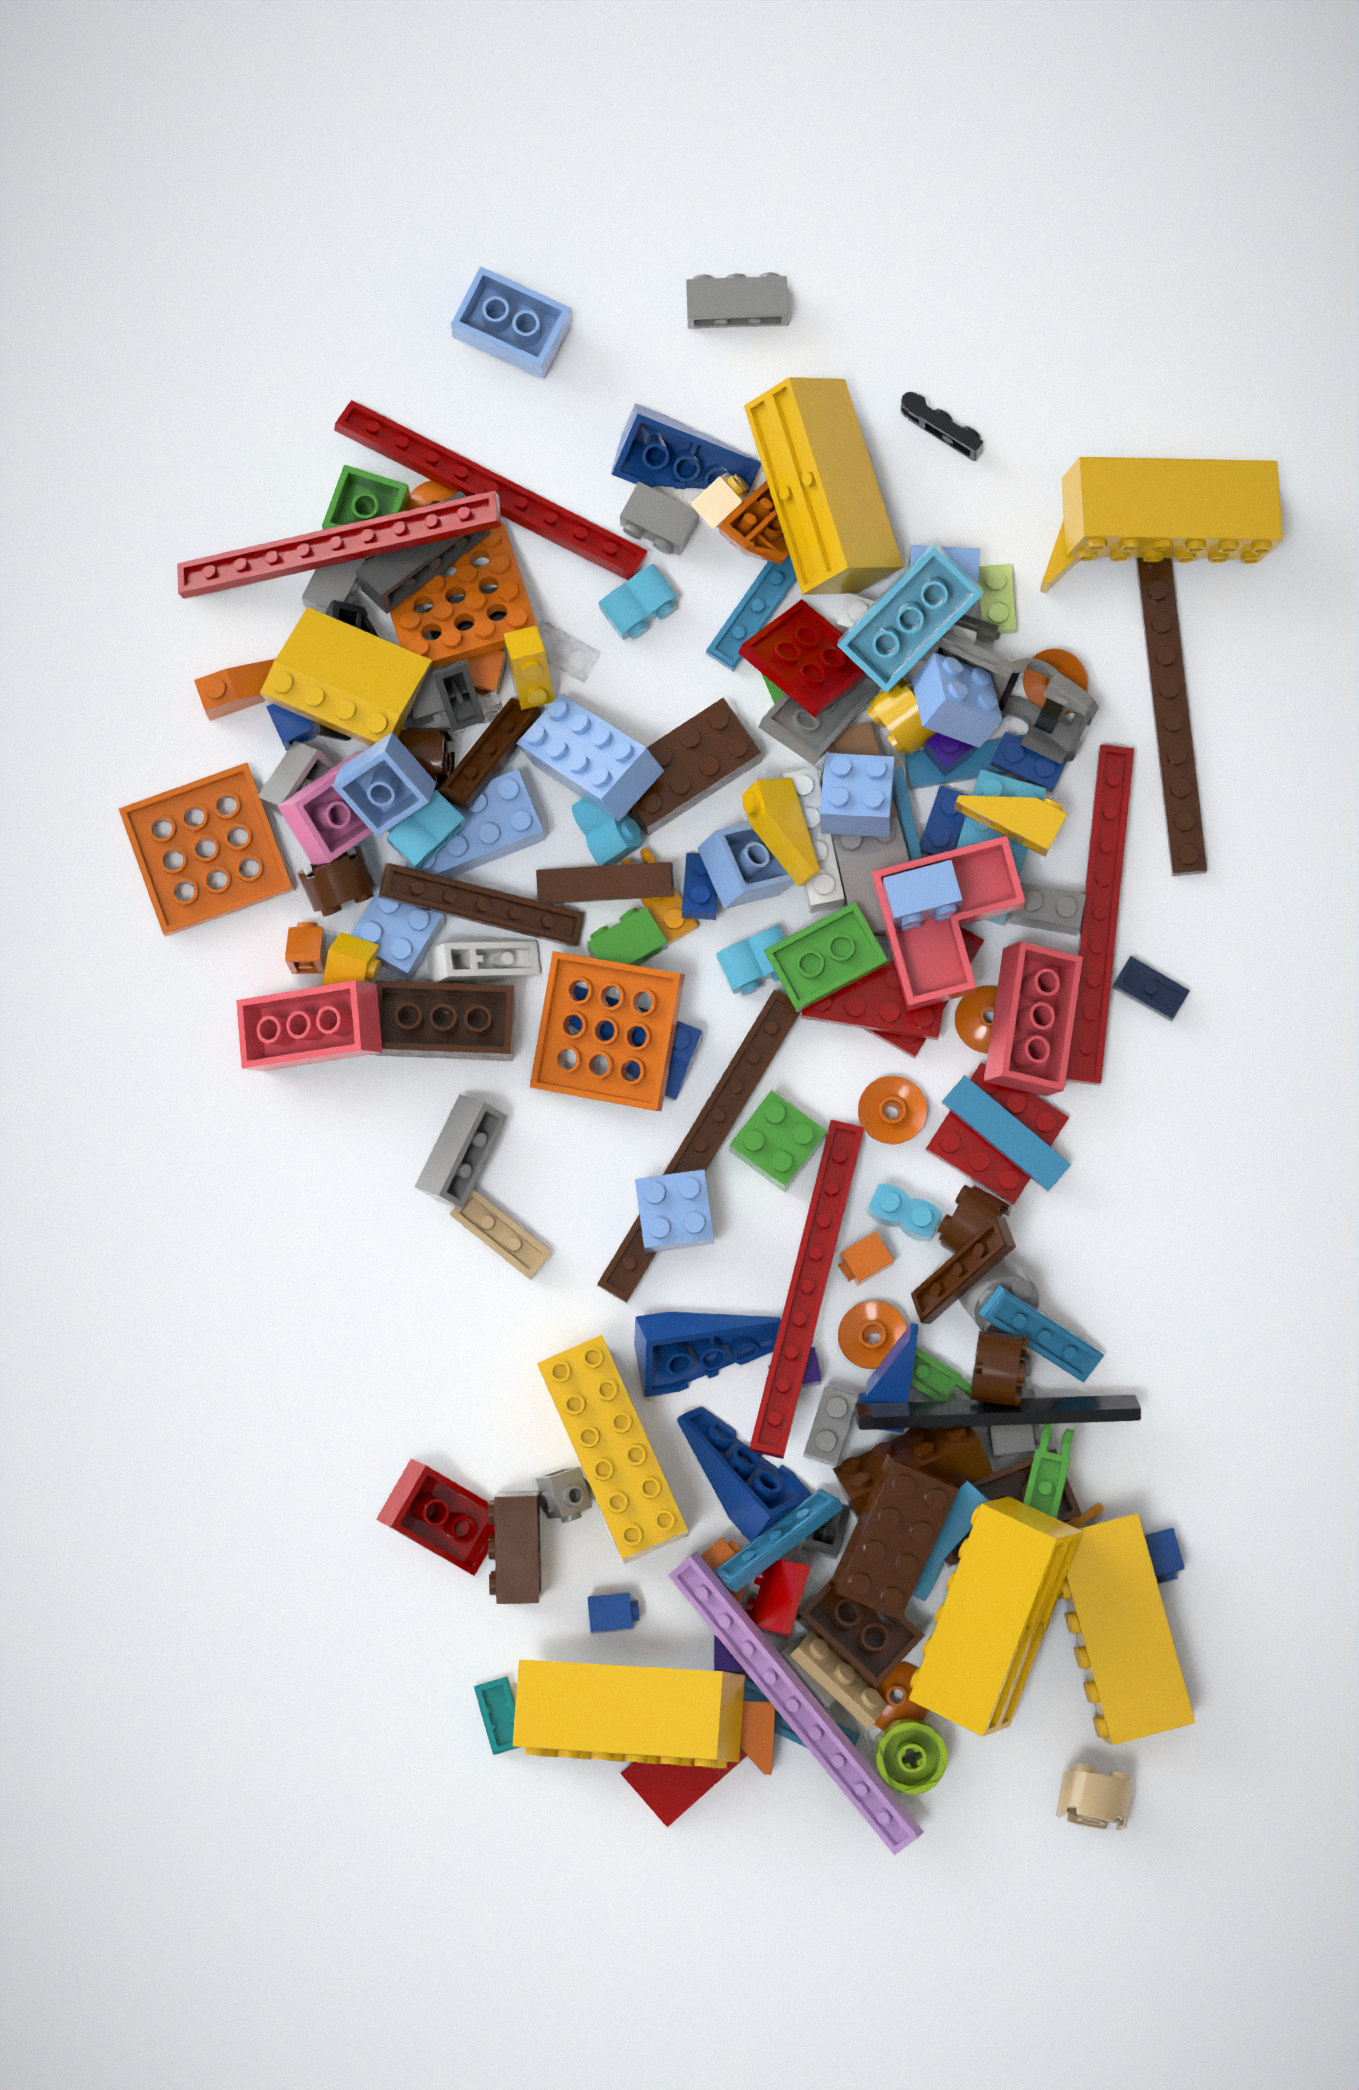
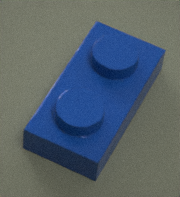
[990,732,1066,793]
[919,785,970,856]
[682,853,718,920]

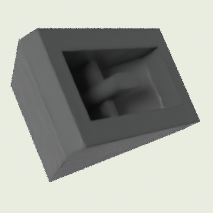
[433,661,485,732]
[802,1505,850,1560]

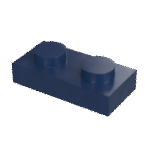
[1112,956,1190,1022]

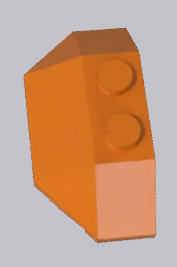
[718,480,790,564]

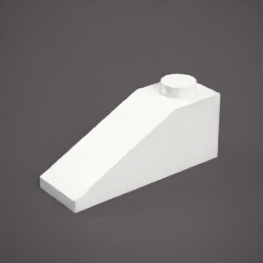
[426,941,540,984]

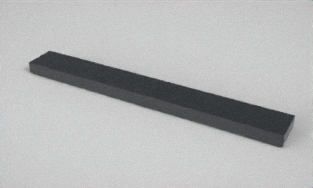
[855,1395,1141,1430]

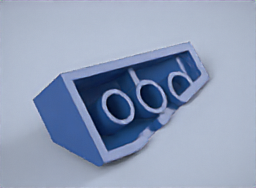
[611,403,761,493]
[568,985,703,1100]
[634,1312,781,1397]
[677,1406,812,1542]

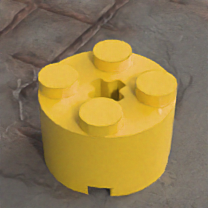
[866,676,937,755]

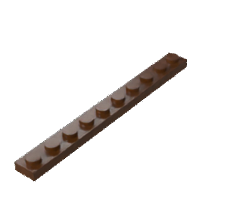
[1135,558,1207,876]
[597,990,802,1304]

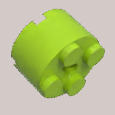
[873,1718,948,1795]

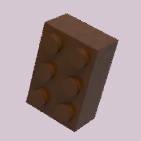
[488,1490,542,1604]
[795,1578,925,1689]

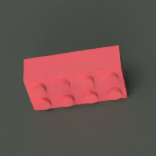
[984,941,1083,1097]
[236,980,383,1071]

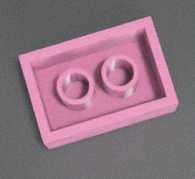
[277,750,372,865]

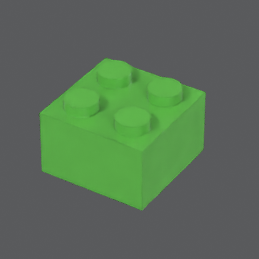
[322,464,411,530]
[729,1090,827,1192]

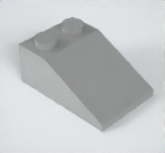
[831,817,909,935]

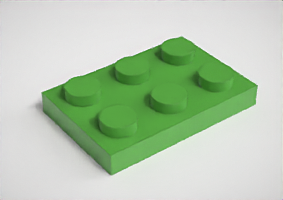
[764,901,889,1012]

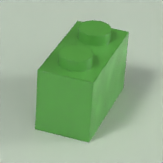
[587,907,668,966]

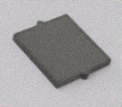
[954,614,1000,646]

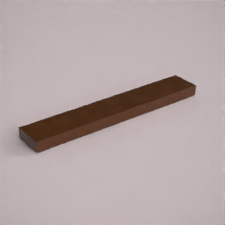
[378,863,585,947]

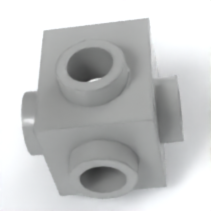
[535,1467,592,1523]

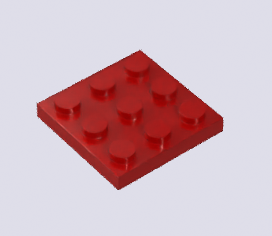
[738,599,868,718]
[925,1062,1069,1205]

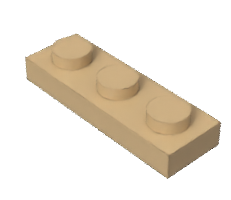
[449,1189,553,1281]
[790,1630,888,1729]

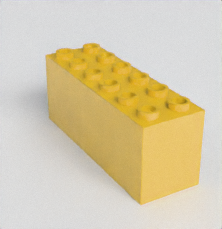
[744,377,904,595]
[1061,457,1283,564]
[537,1335,688,1564]
[909,1496,1083,1737]
[1059,1513,1195,1745]
[512,1659,745,1769]

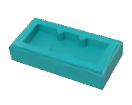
[473,1676,520,1755]

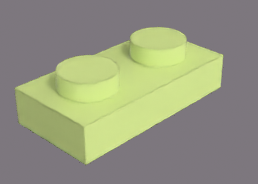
[978,564,1017,635]

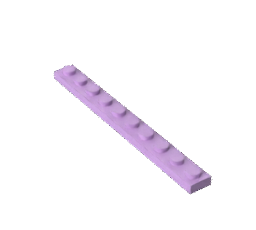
[668,1551,924,1856]

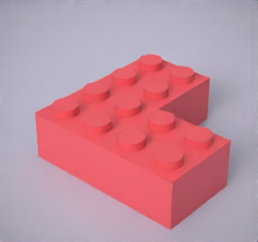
[871,836,1026,1011]

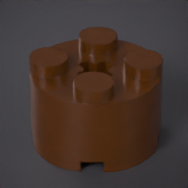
[398,727,455,792]
[297,846,377,917]
[937,1185,1012,1254]
[970,1331,1029,1407]

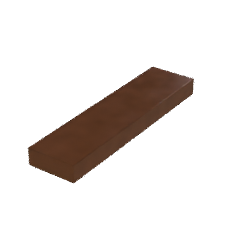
[438,698,541,810]
[536,862,674,904]
[911,1216,1016,1324]

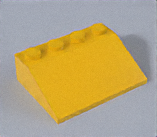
[260,607,433,746]

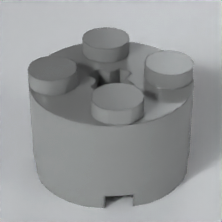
[959,1257,1039,1334]

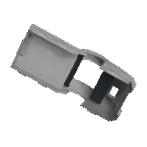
[934,632,1099,764]

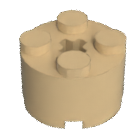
[1056,1764,1134,1830]

